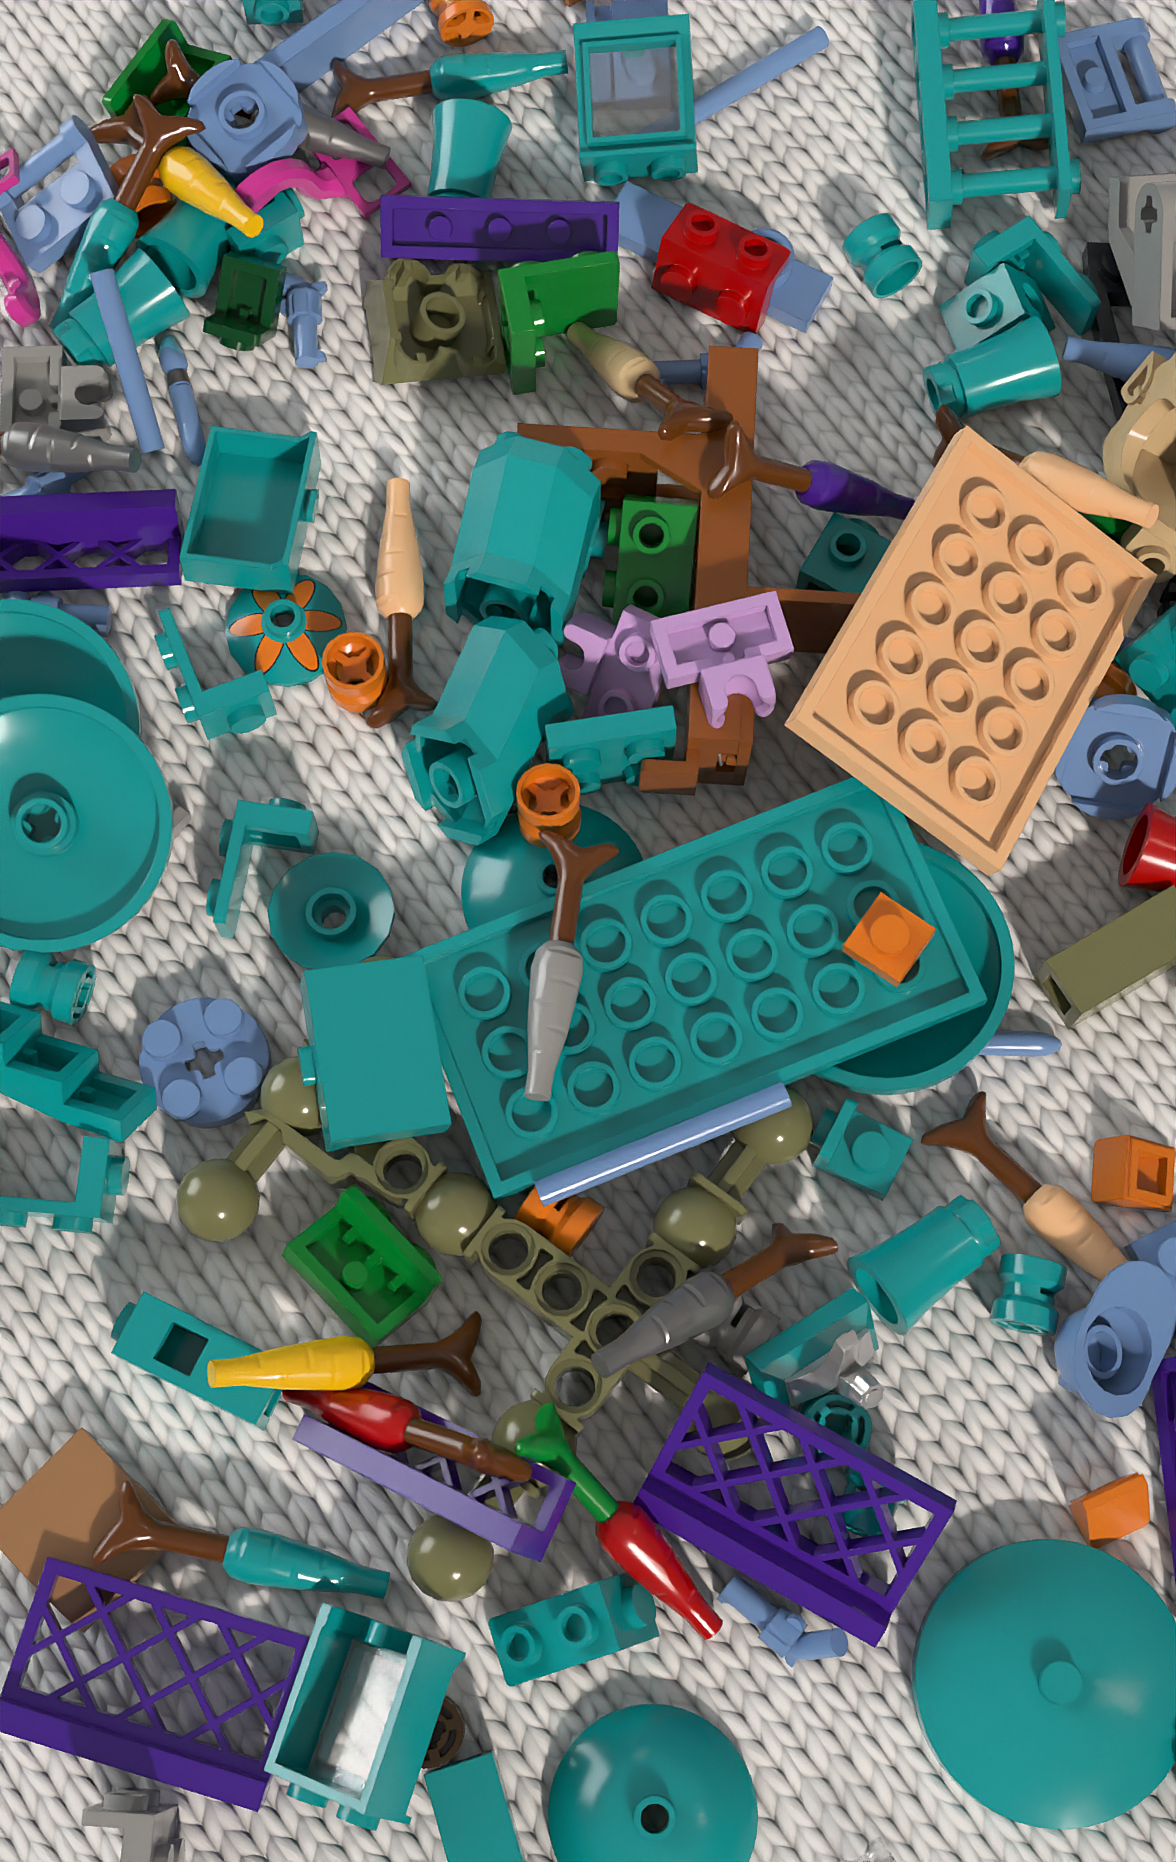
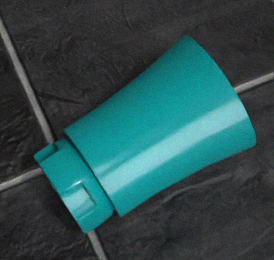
[427,98,512,198]
[135,175,239,298]
[52,248,190,368]
[923,315,1062,419]
[847,1195,1001,1336]

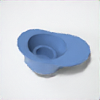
[1054,1260,1176,1418]

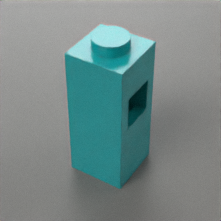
[111,1291,282,1431]
[424,1749,526,1862]

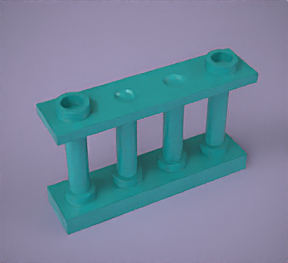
[911,0,1081,230]

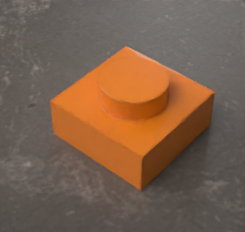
[842,892,936,987]

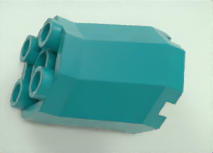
[443,431,601,647]
[401,616,574,846]

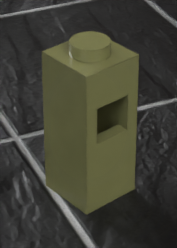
[1034,885,1176,1030]

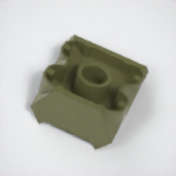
[363,258,506,385]

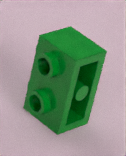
[602,494,698,625]

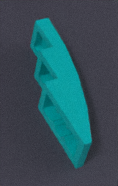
[0,1001,157,1143]

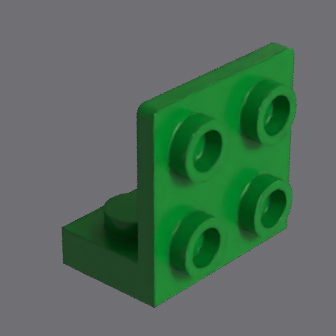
[498,251,620,395]

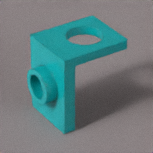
[939,263,1056,351]

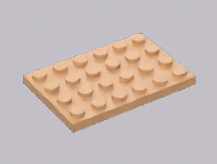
[784,425,1158,876]

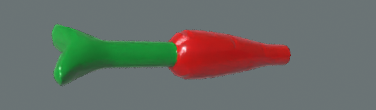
[514,1402,723,1640]

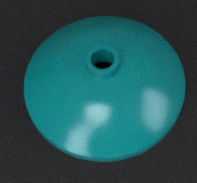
[461,805,643,930]
[548,1704,758,1862]

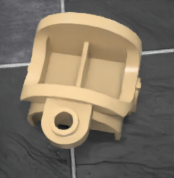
[1103,351,1176,583]

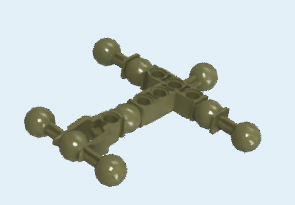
[176,955,814,1602]

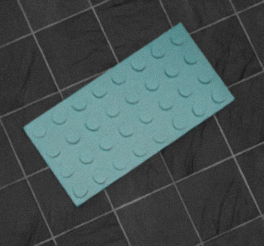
[400,777,988,1202]

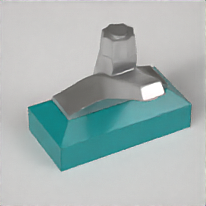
[744,1287,884,1410]

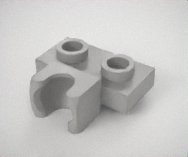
[0,345,113,466]

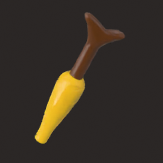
[89,95,264,238]
[207,1311,482,1397]

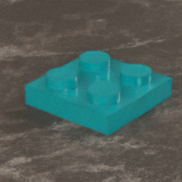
[545,705,677,795]

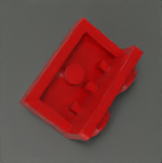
[651,203,791,334]

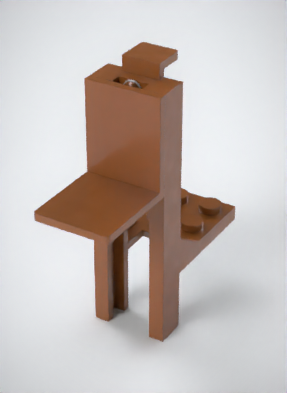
[517,345,861,796]

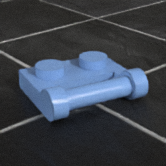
[1058,17,1176,144]
[0,115,119,274]

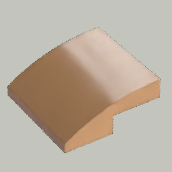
[0,1427,178,1633]

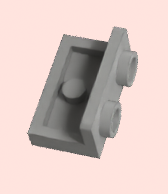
[81,1788,185,1862]

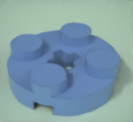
[187,59,308,184]
[1055,694,1176,820]
[139,997,272,1129]

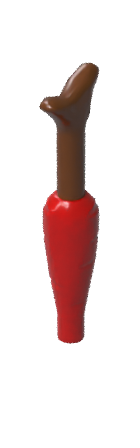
[282,1387,533,1483]

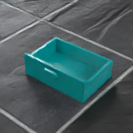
[179,426,321,595]
[297,955,452,1152]

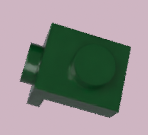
[203,251,287,351]

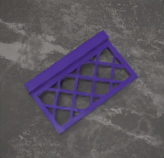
[633,1362,957,1648]
[0,1556,310,1812]

